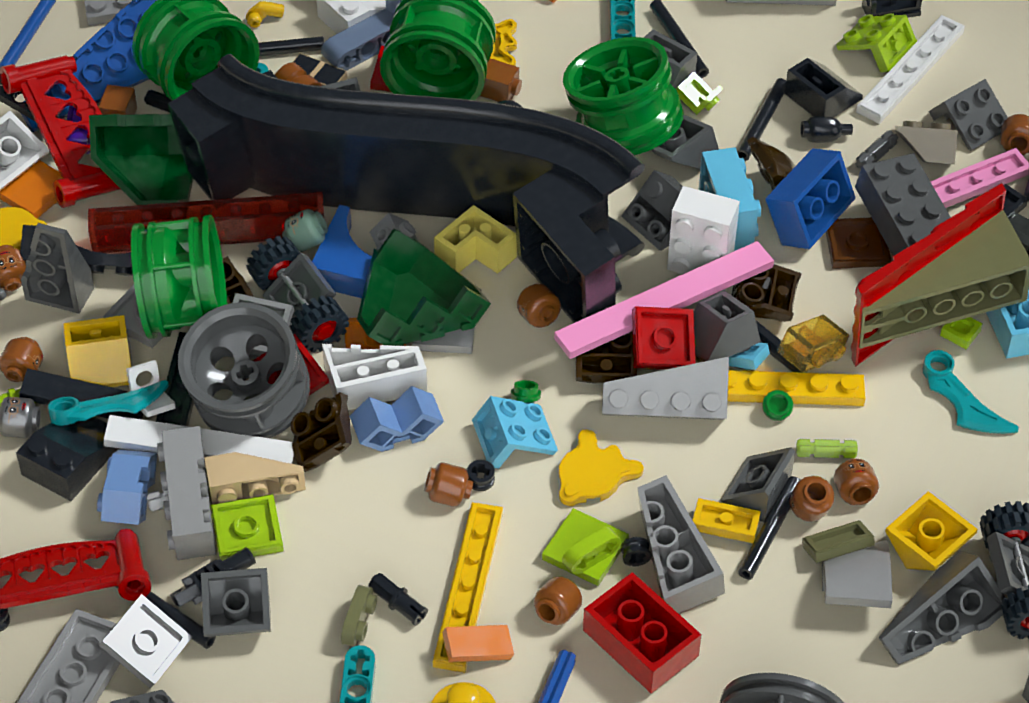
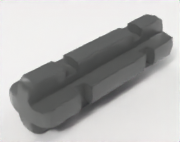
[855,130,898,168]

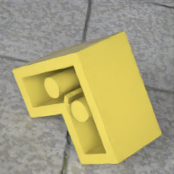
[434,205,517,274]

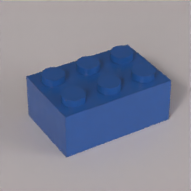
[765,148,856,249]

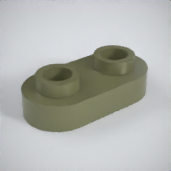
[341,585,377,646]

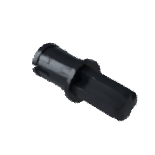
[368,573,428,626]

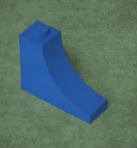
[312,205,372,298]

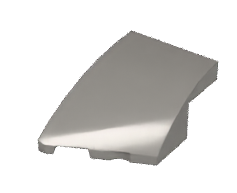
[822,540,892,608]

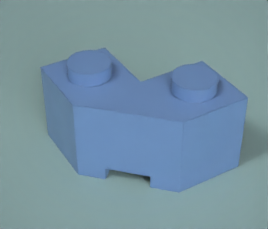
[349,386,444,452]
[97,449,157,525]

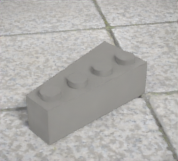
[602,357,729,420]
[157,426,216,560]
[638,475,725,613]

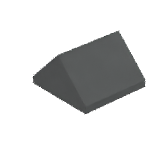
[720,447,795,523]
[201,568,271,637]

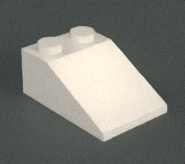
[317,0,386,34]

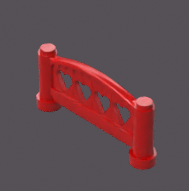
[0,55,120,208]
[0,529,151,610]

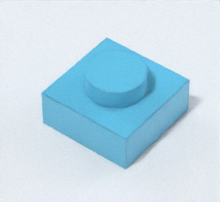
[729,343,770,370]

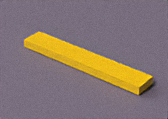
[433,502,503,673]

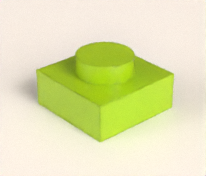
[940,317,983,349]

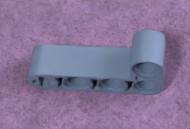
[321,0,401,71]

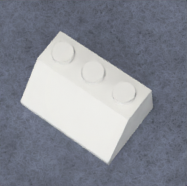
[0,111,49,191]

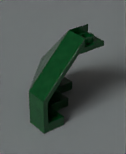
[89,114,193,218]
[357,228,491,346]

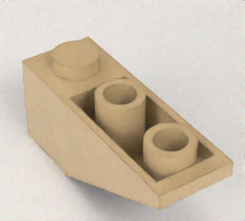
[204,452,306,504]

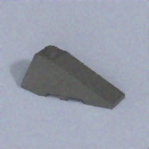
[652,114,719,169]
[21,223,94,314]
[879,551,1006,664]

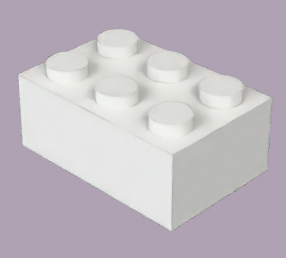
[667,186,740,274]

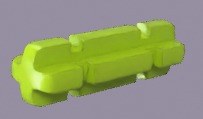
[796,439,858,458]

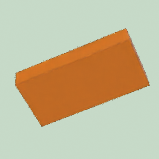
[442,625,514,662]

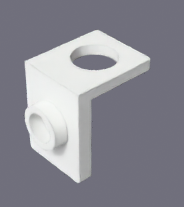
[126,360,175,417]

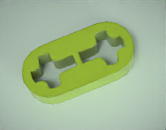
[562,527,621,575]

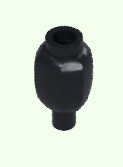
[800,116,853,143]

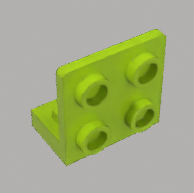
[836,13,917,72]

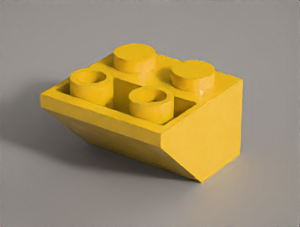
[63,315,132,387]

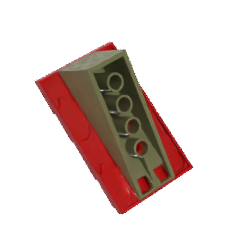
[851,183,1029,367]

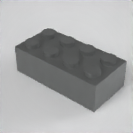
[855,153,951,256]

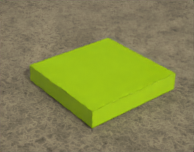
[210,494,284,561]
[542,508,629,586]

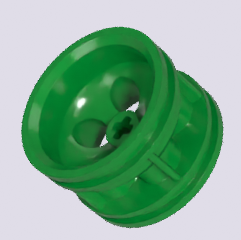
[131,215,227,339]

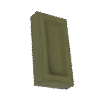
[802,520,875,563]

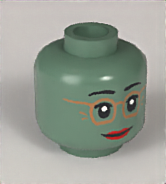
[282,209,328,252]

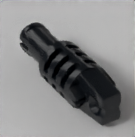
[170,547,256,607]

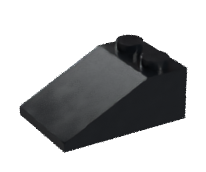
[16,417,119,501]

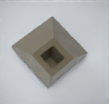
[895,121,958,164]

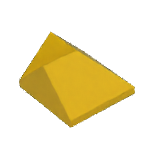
[885,491,978,571]

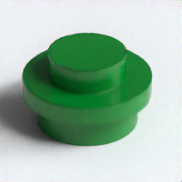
[510,380,541,403]
[762,390,793,421]

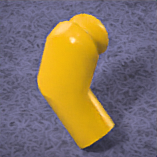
[246,1,284,28]

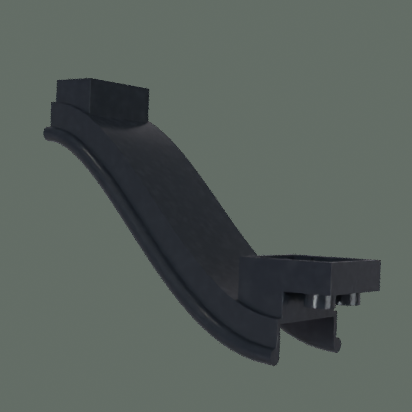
[168,54,645,323]

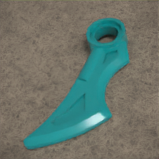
[922,350,1019,434]
[48,380,169,426]

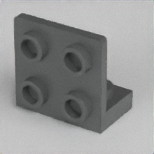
[928,79,1008,151]

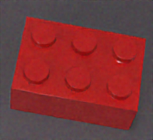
[583,572,702,694]

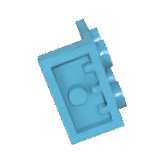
[472,396,558,469]

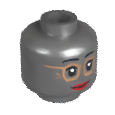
[0,397,41,438]

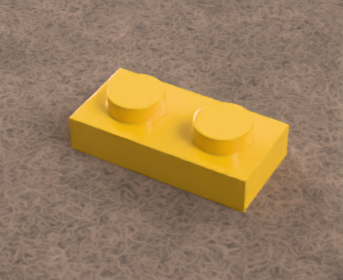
[693,498,761,543]

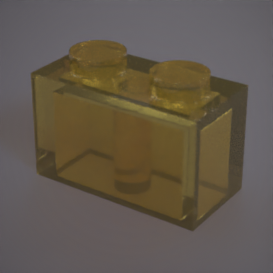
[777,314,850,373]

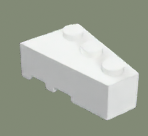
[322,344,428,410]

